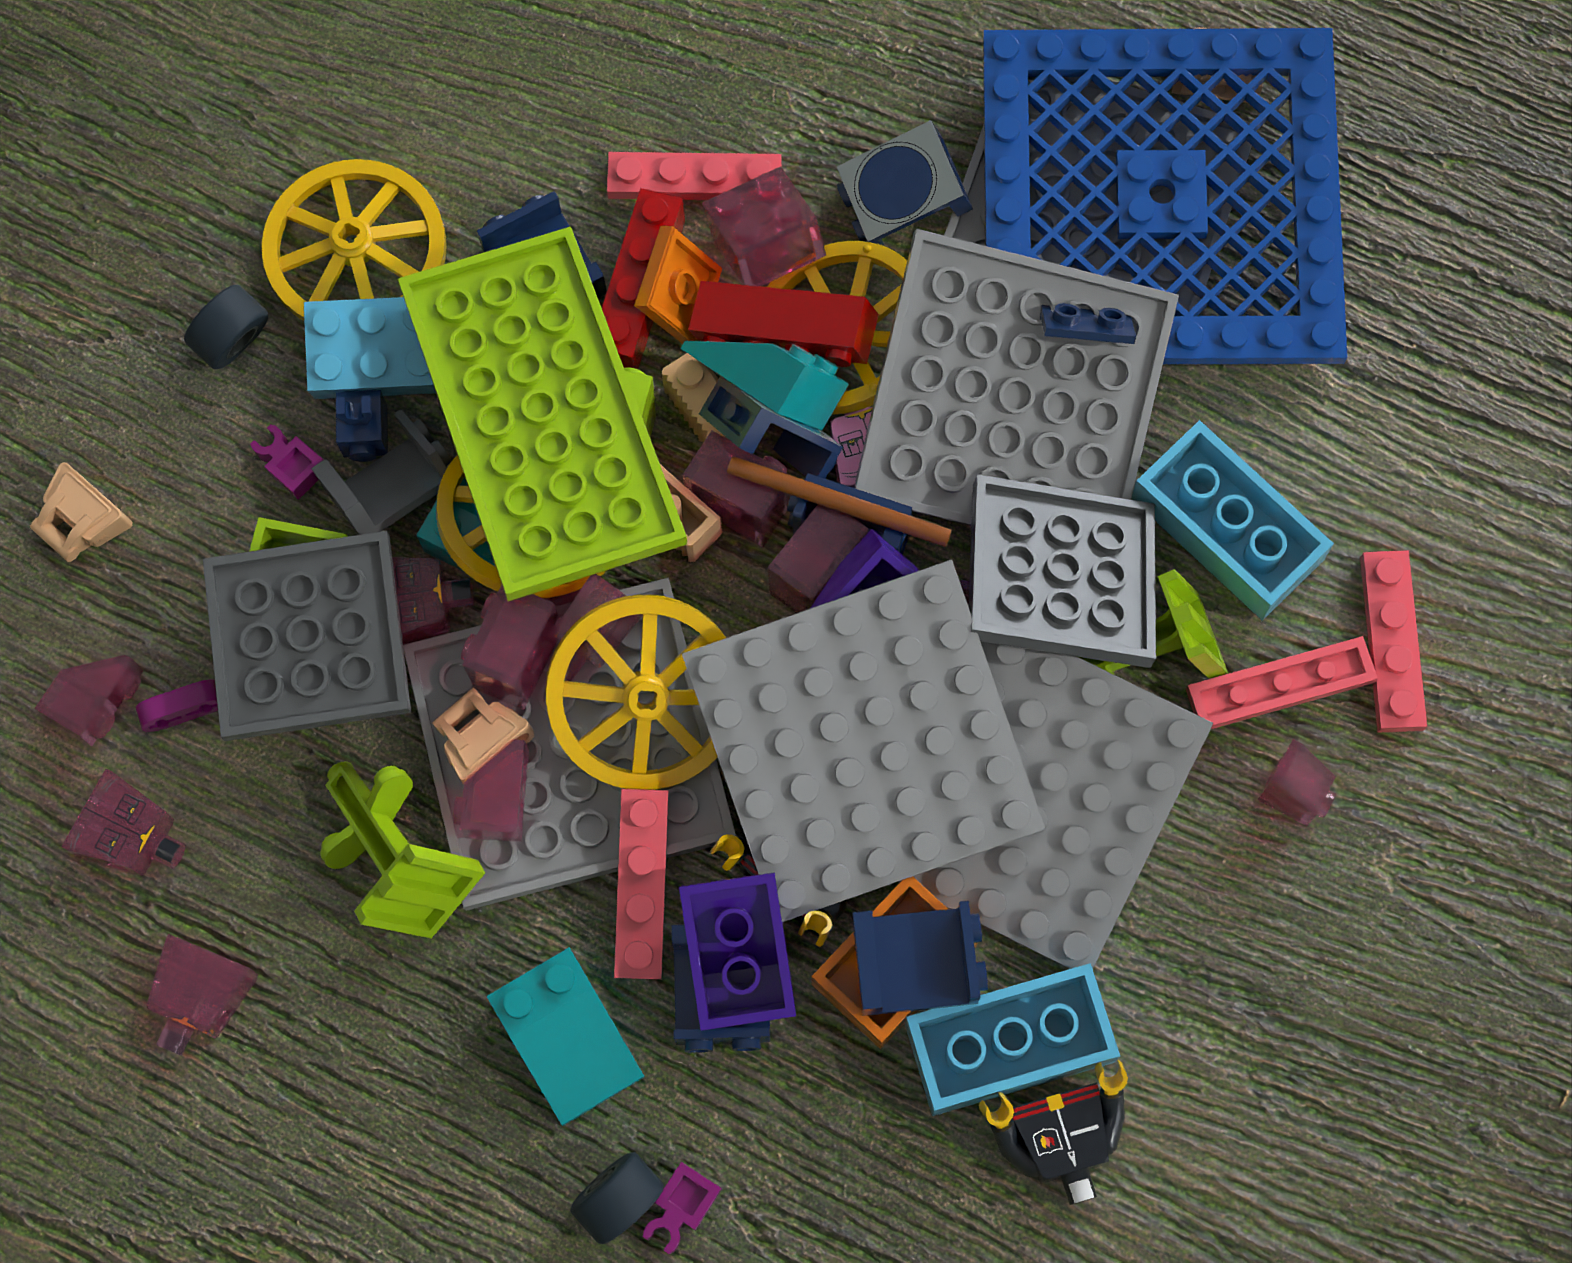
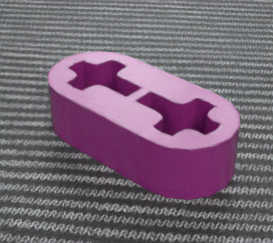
[135,679,218,732]

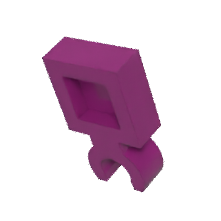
[250,424,323,500]
[643,1162,722,1255]

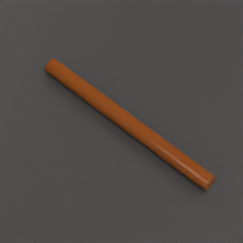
[727,456,952,547]

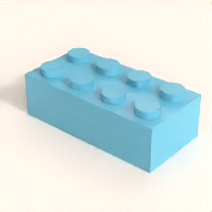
[304,297,436,399]
[1131,420,1334,621]
[905,963,1120,1116]

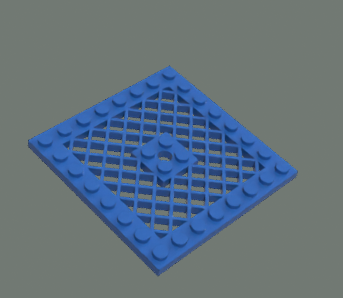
[983,28,1347,364]

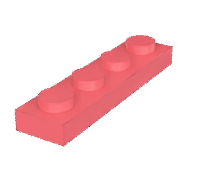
[607,152,782,201]
[1360,550,1427,733]
[1186,636,1378,729]
[614,789,668,979]

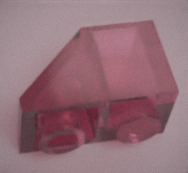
[34,655,143,747]

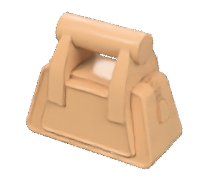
[30,462,133,562]
[432,688,534,790]

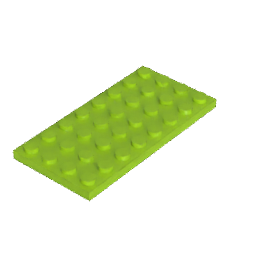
[398,227,687,602]

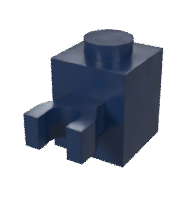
[336,390,388,462]

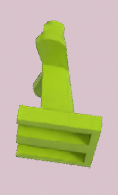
[1076,569,1228,679]
[320,761,485,939]

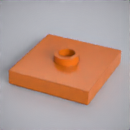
[634,226,722,344]

